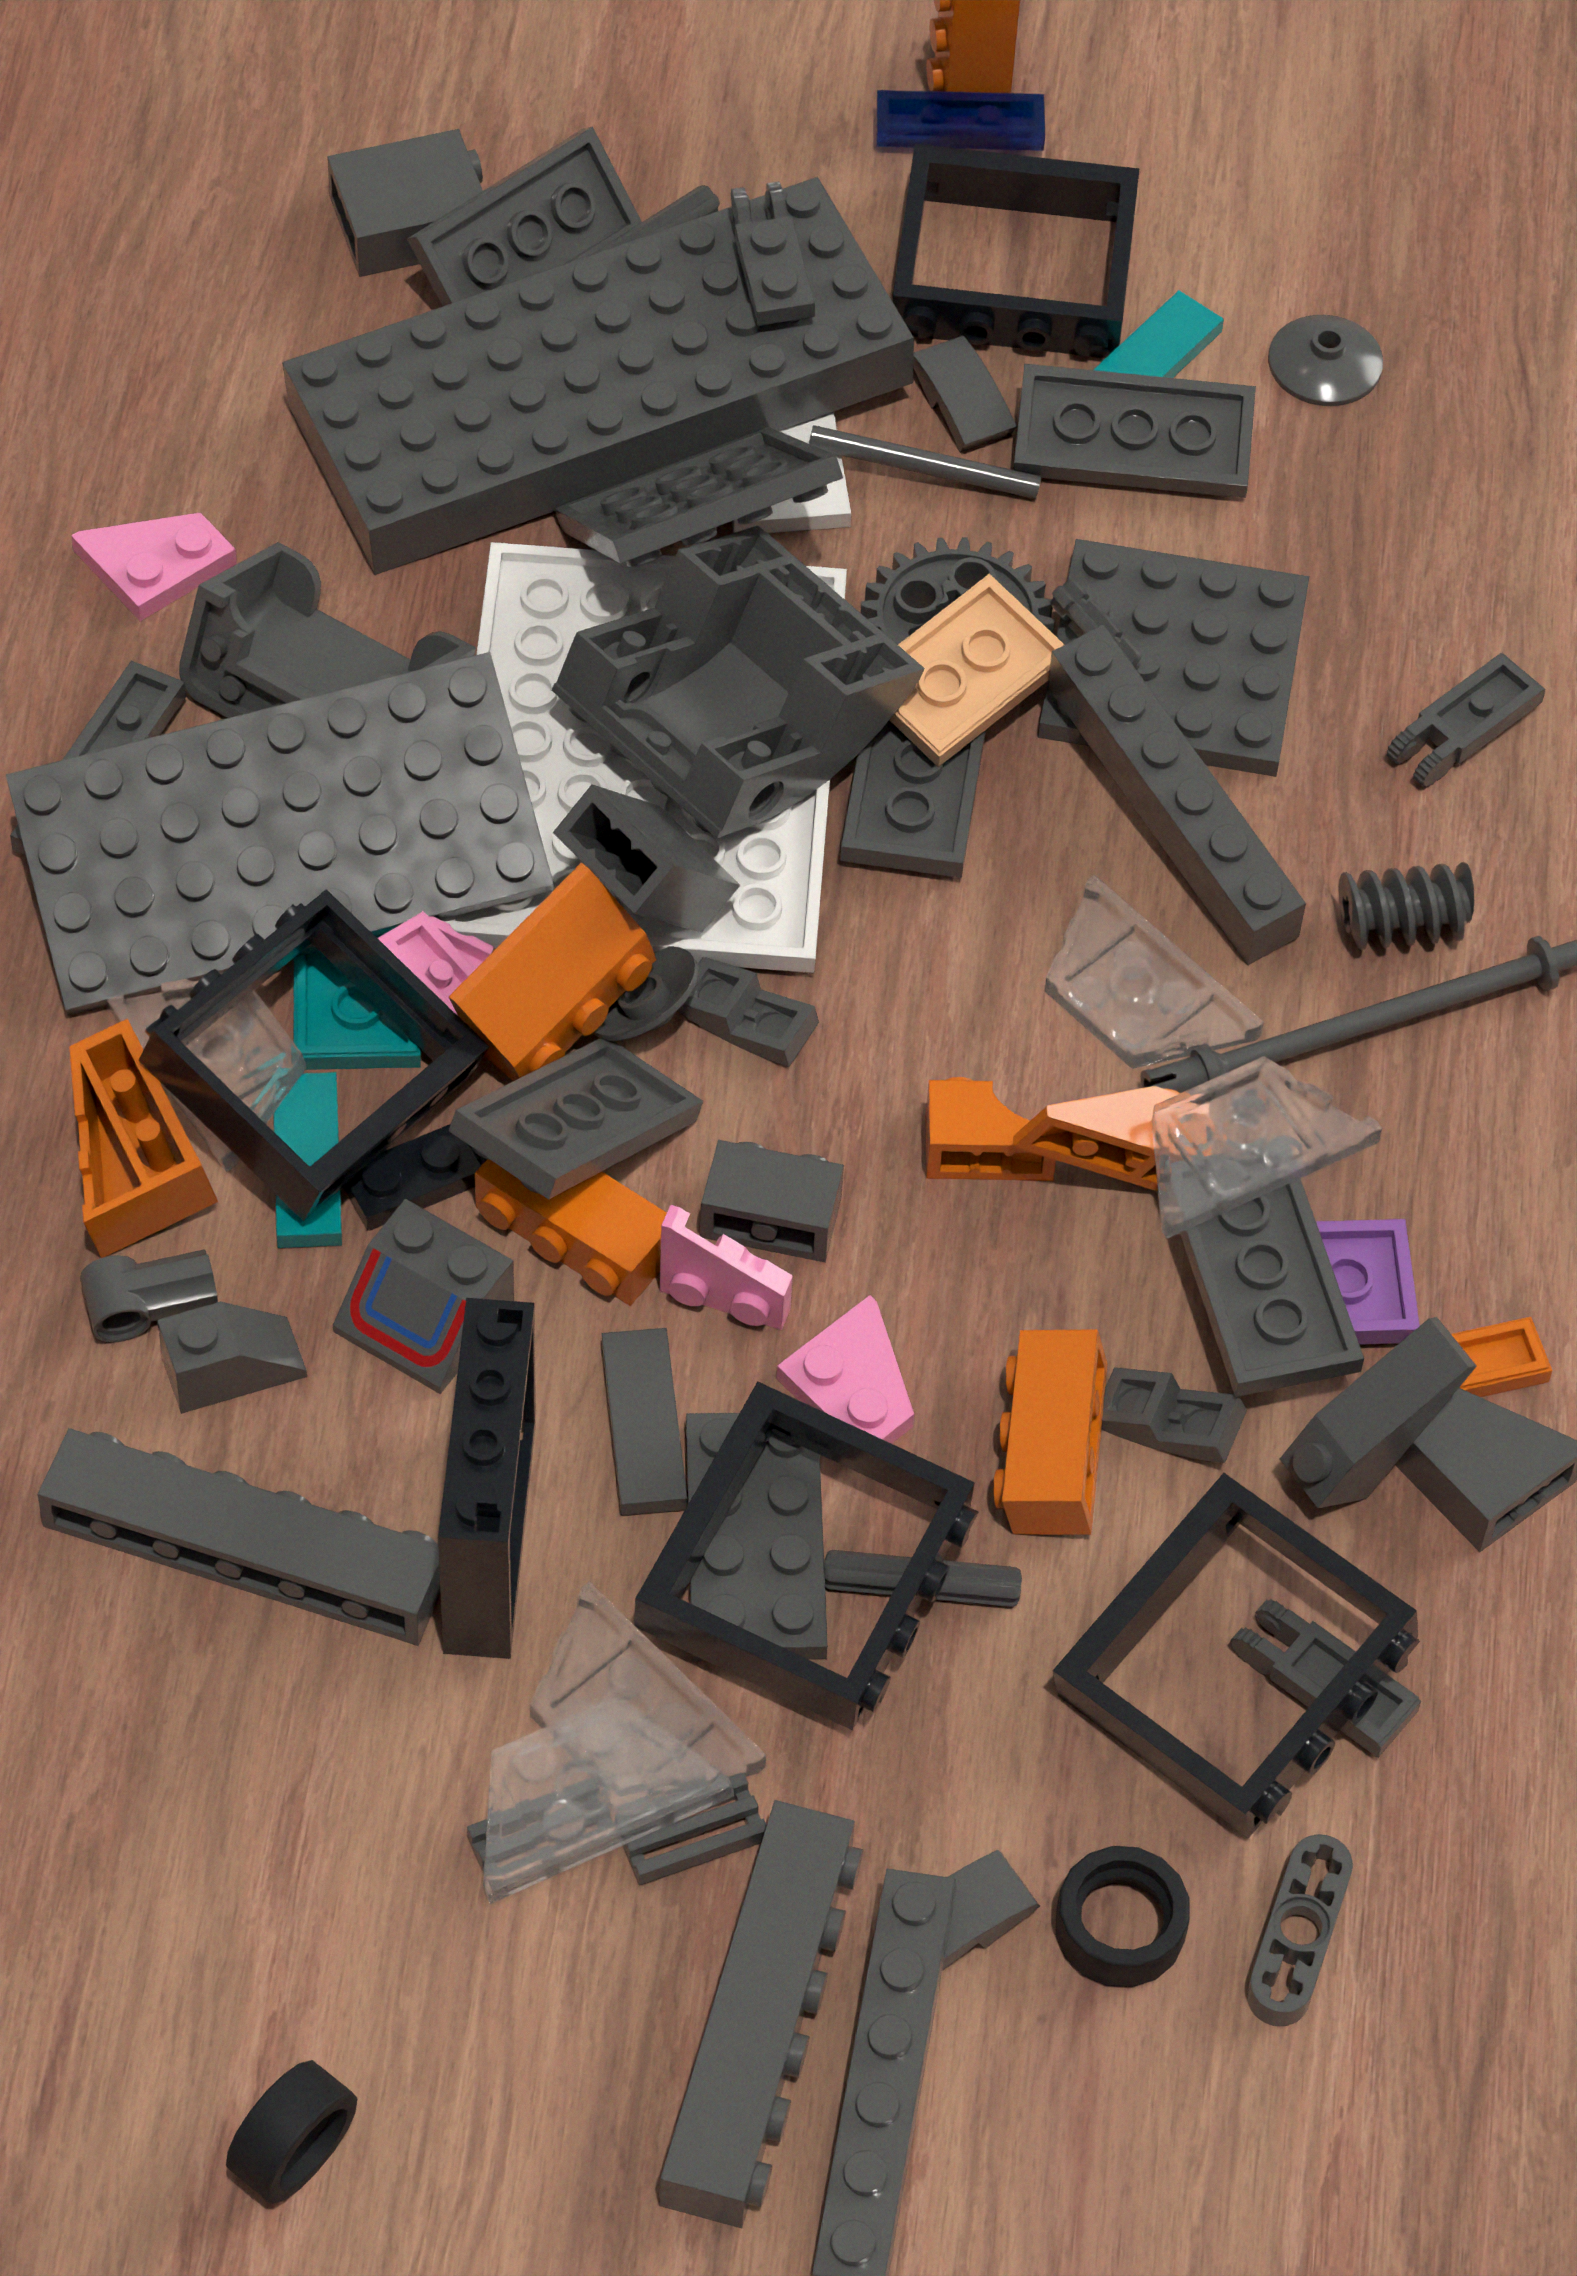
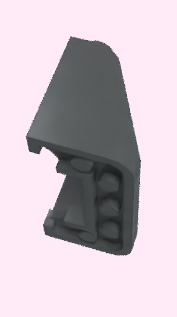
[179,542,476,718]

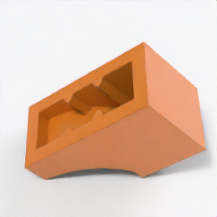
[925,1077,1056,1181]

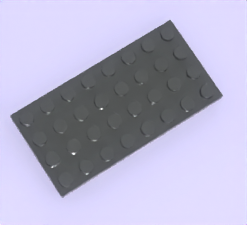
[5,652,554,1016]

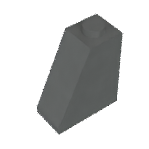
[1395,1388,1577,1552]

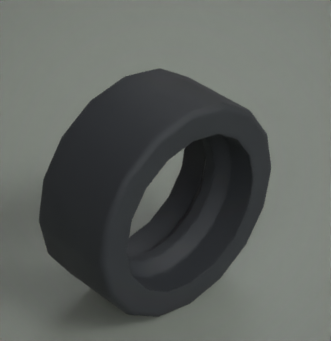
[1056,1846,1190,1987]
[226,2060,358,2204]

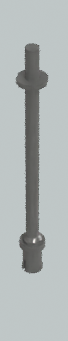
[1140,935,1577,1097]

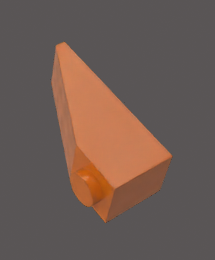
[1013,1086,1211,1194]

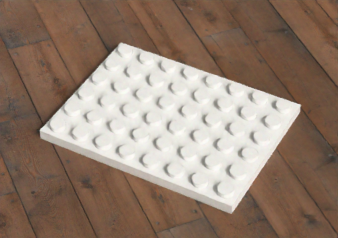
[442,542,847,973]

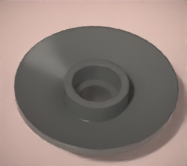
[1268,315,1383,406]
[593,946,699,1041]

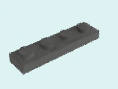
[10,660,186,856]

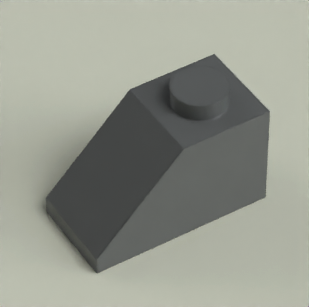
[157,1301,307,1414]

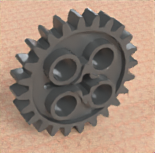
[861,537,1055,645]

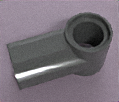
[80,1249,218,1342]

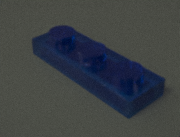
[876,90,1046,151]

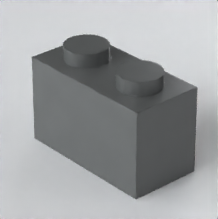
[700,1140,844,1263]

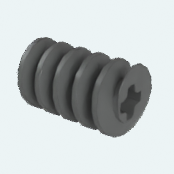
[1338,862,1475,950]

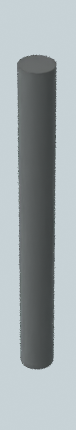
[809,425,1041,499]

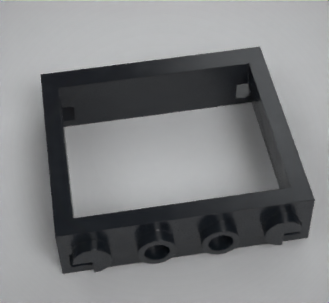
[893,144,1140,358]
[138,889,490,1221]
[438,1298,536,1659]
[634,1381,979,1731]
[1053,1473,1420,1838]

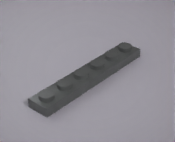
[812,1868,957,2276]

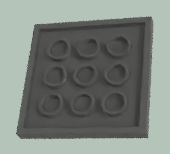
[554,427,843,567]
[1038,539,1310,777]

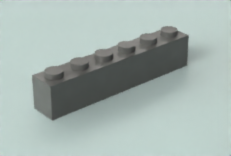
[1048,624,1306,965]
[37,1428,441,1646]
[659,1800,864,2228]

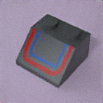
[333,1199,514,1394]

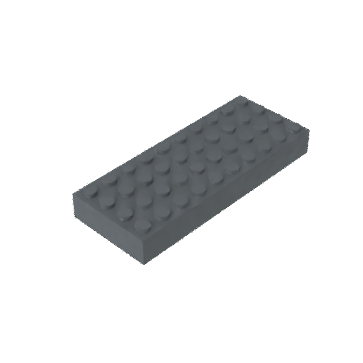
[282,177,914,575]

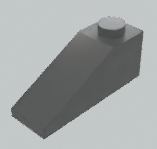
[1279,1317,1477,1508]

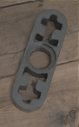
[1247,1834,1353,2026]

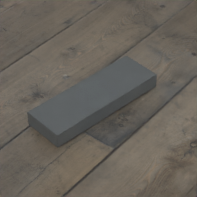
[601,1328,688,1516]

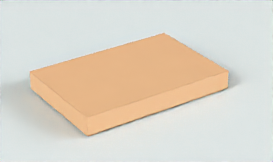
[890,574,1065,767]

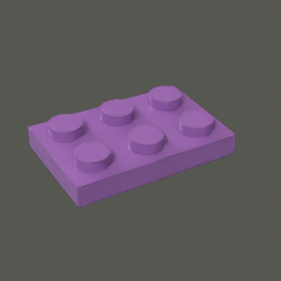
[1316,1219,1420,1344]

